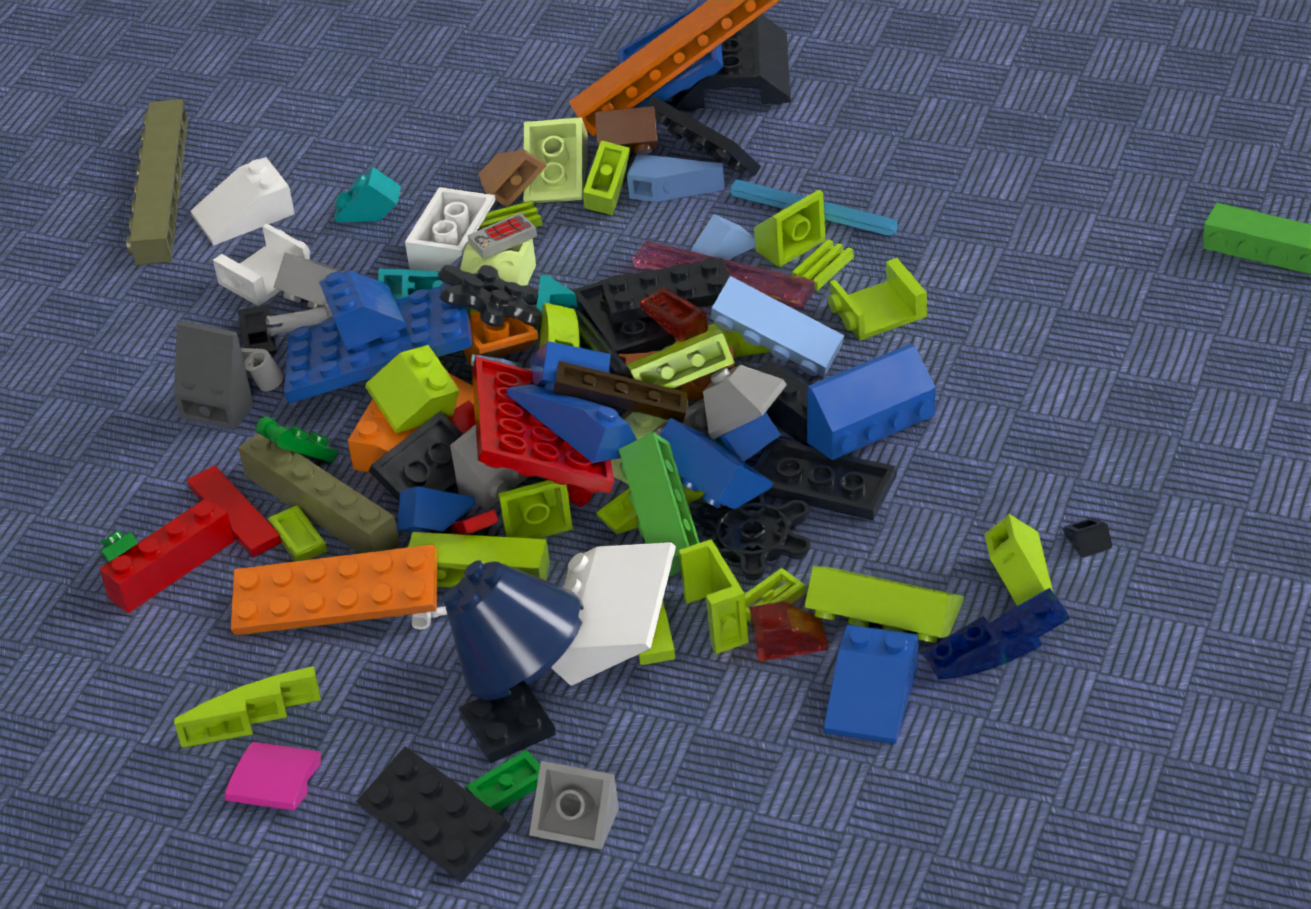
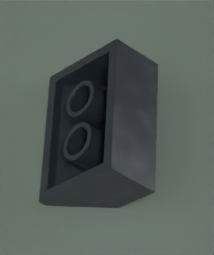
[755,361,814,448]

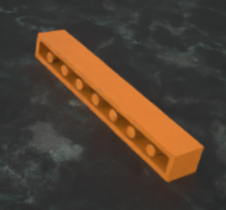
[569,0,780,137]

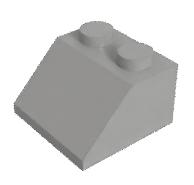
[273,253,344,309]
[450,425,528,510]

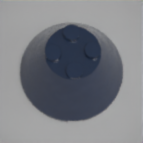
[441,560,584,700]

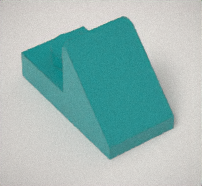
[536,275,577,339]

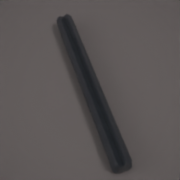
[570,305,630,377]

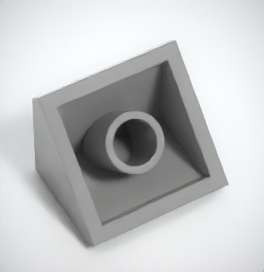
[529,761,619,849]

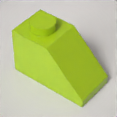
[583,140,630,216]

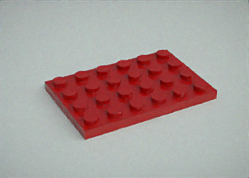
[472,356,614,494]

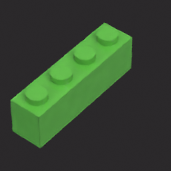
[1203,203,1311,274]
[619,432,700,577]

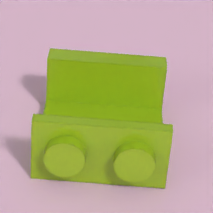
[828,258,927,341]
[679,539,749,654]

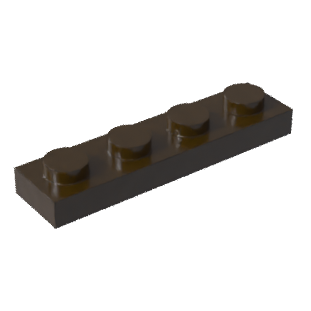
[553,361,688,423]

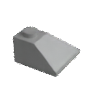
[703,365,787,439]

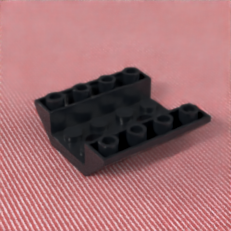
[675,14,791,111]

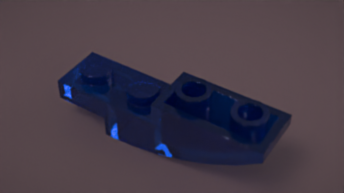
[922,588,1070,680]

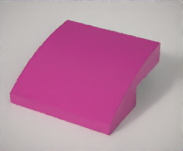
[225,742,321,811]

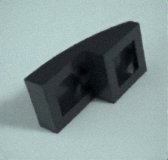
[237,305,277,355]

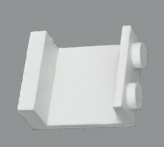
[213,223,310,306]

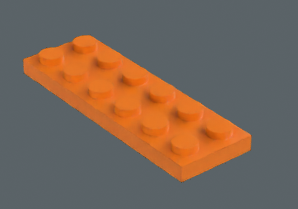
[231,544,438,636]

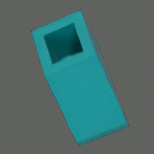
[334,167,401,222]

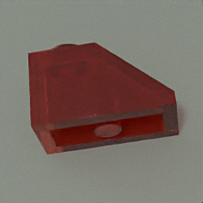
[749,601,828,662]

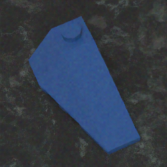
[506,384,637,463]

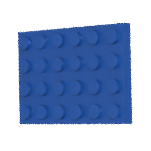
[284,282,472,404]

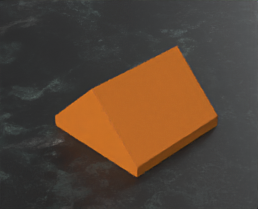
[464,312,539,366]

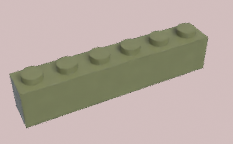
[238,434,400,553]

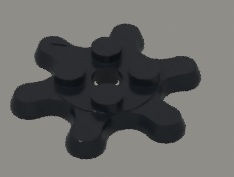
[437,265,542,327]
[695,493,811,580]

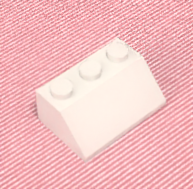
[405,187,495,271]

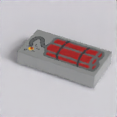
[467,213,537,259]

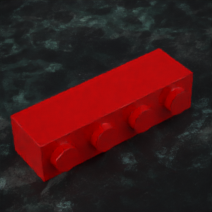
[99,497,235,613]

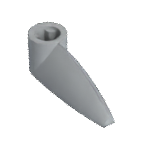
[240,348,284,391]

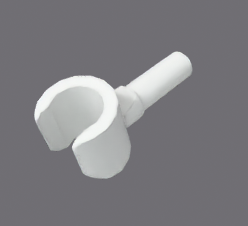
[412,606,447,630]

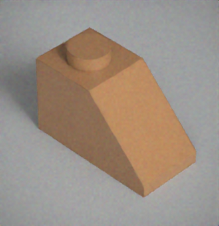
[478,149,547,207]

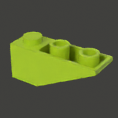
[984,514,1057,626]

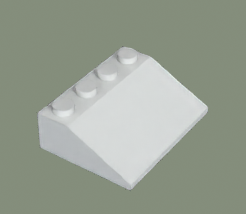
[551,542,676,686]

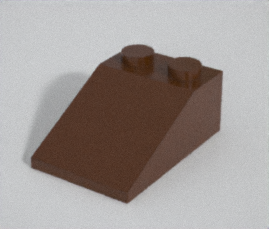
[595,106,658,155]

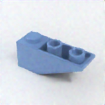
[627,154,725,202]

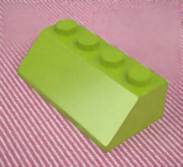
[805,566,965,643]

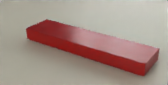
[186,465,282,558]

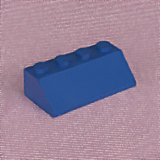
[807,343,936,460]

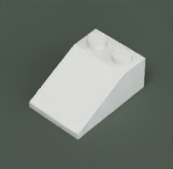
[191,157,295,246]

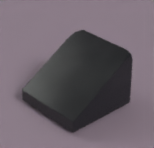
[1063,517,1112,557]

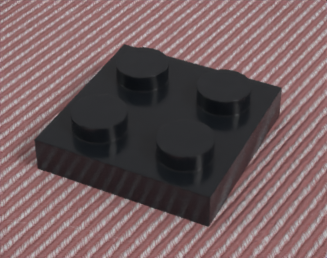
[459,680,556,763]

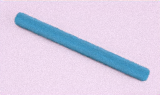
[731,179,898,237]

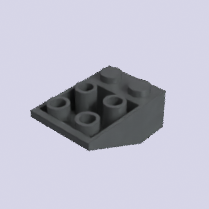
[174,320,254,429]

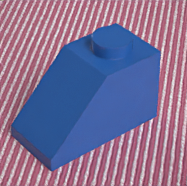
[397,486,475,538]

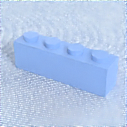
[711,276,844,378]

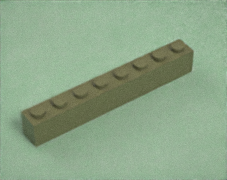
[126,99,188,265]

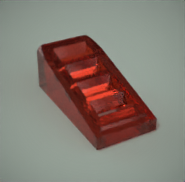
[640,287,708,342]

